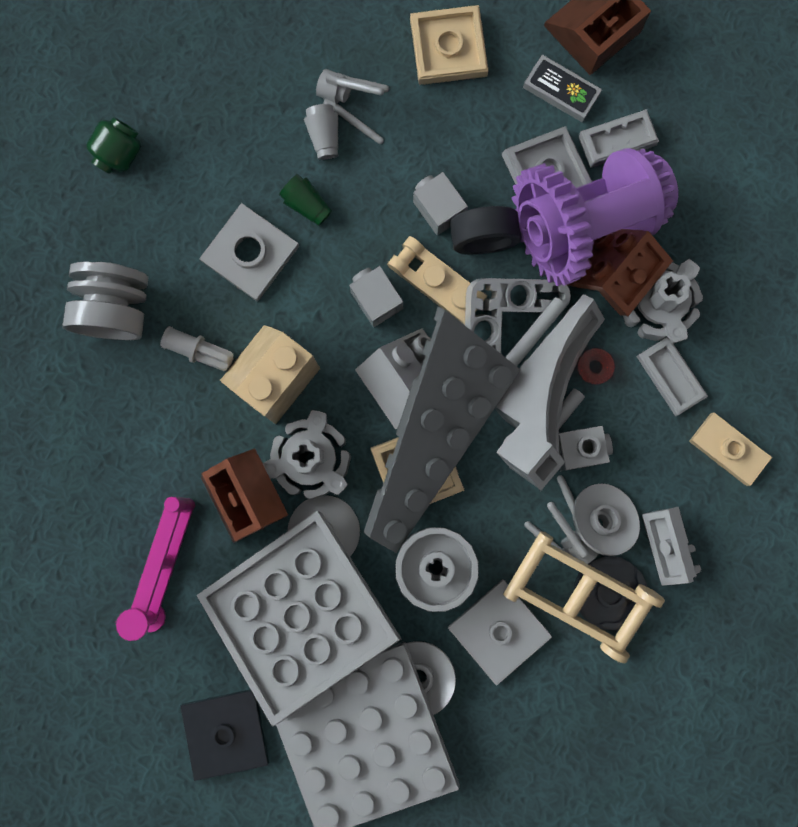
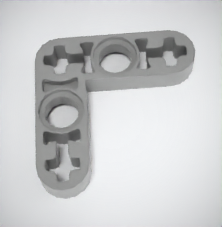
[465,278,571,353]

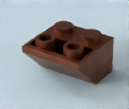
[544,0,651,75]
[201,448,288,543]

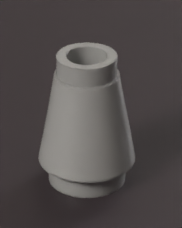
[304,104,339,160]

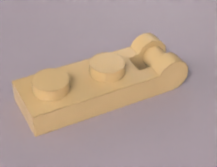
[387,236,487,325]

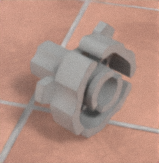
[623,259,703,344]
[263,410,351,499]

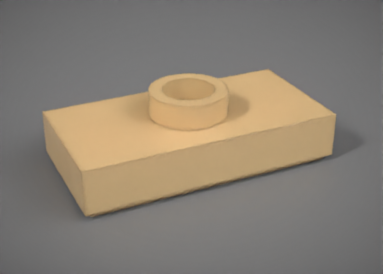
[689,412,772,486]

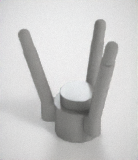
[316,69,389,144]
[524,475,599,564]

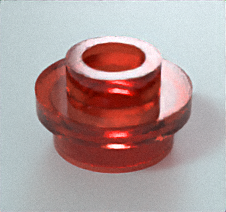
[578,348,615,385]

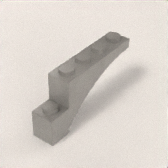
[495,294,605,490]

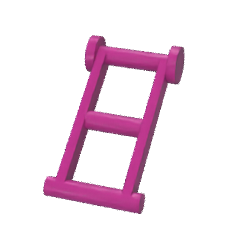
[116,497,195,641]

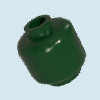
[87,117,141,174]

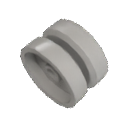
[396,528,478,611]

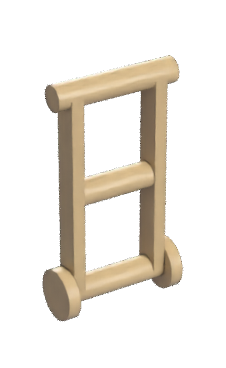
[503,531,665,663]

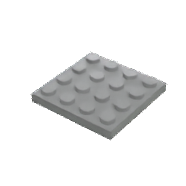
[196,511,401,726]
[276,642,460,827]

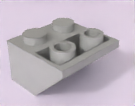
[355,328,431,429]

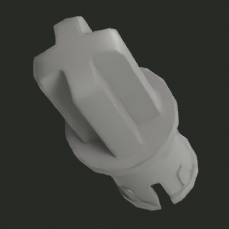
[160,326,234,371]

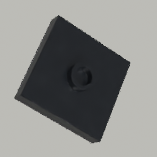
[181,689,269,781]

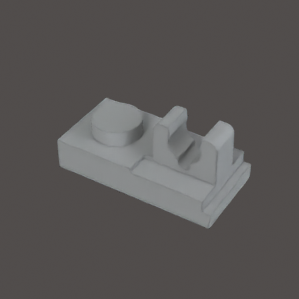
[642,507,701,586]

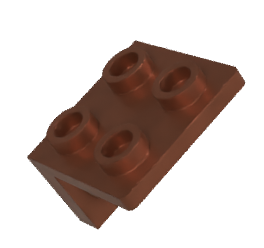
[567,229,673,316]

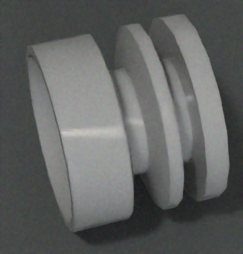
[62,262,149,340]

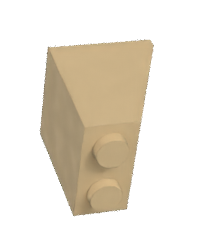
[220,325,320,424]

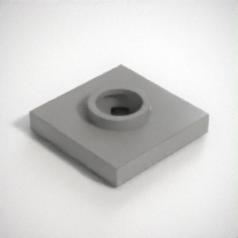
[199,203,299,302]

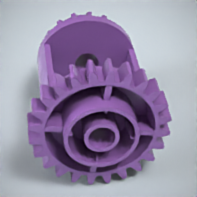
[511,148,678,286]

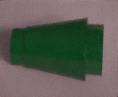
[279,174,332,226]

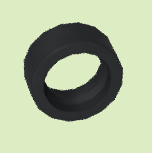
[450,206,521,255]

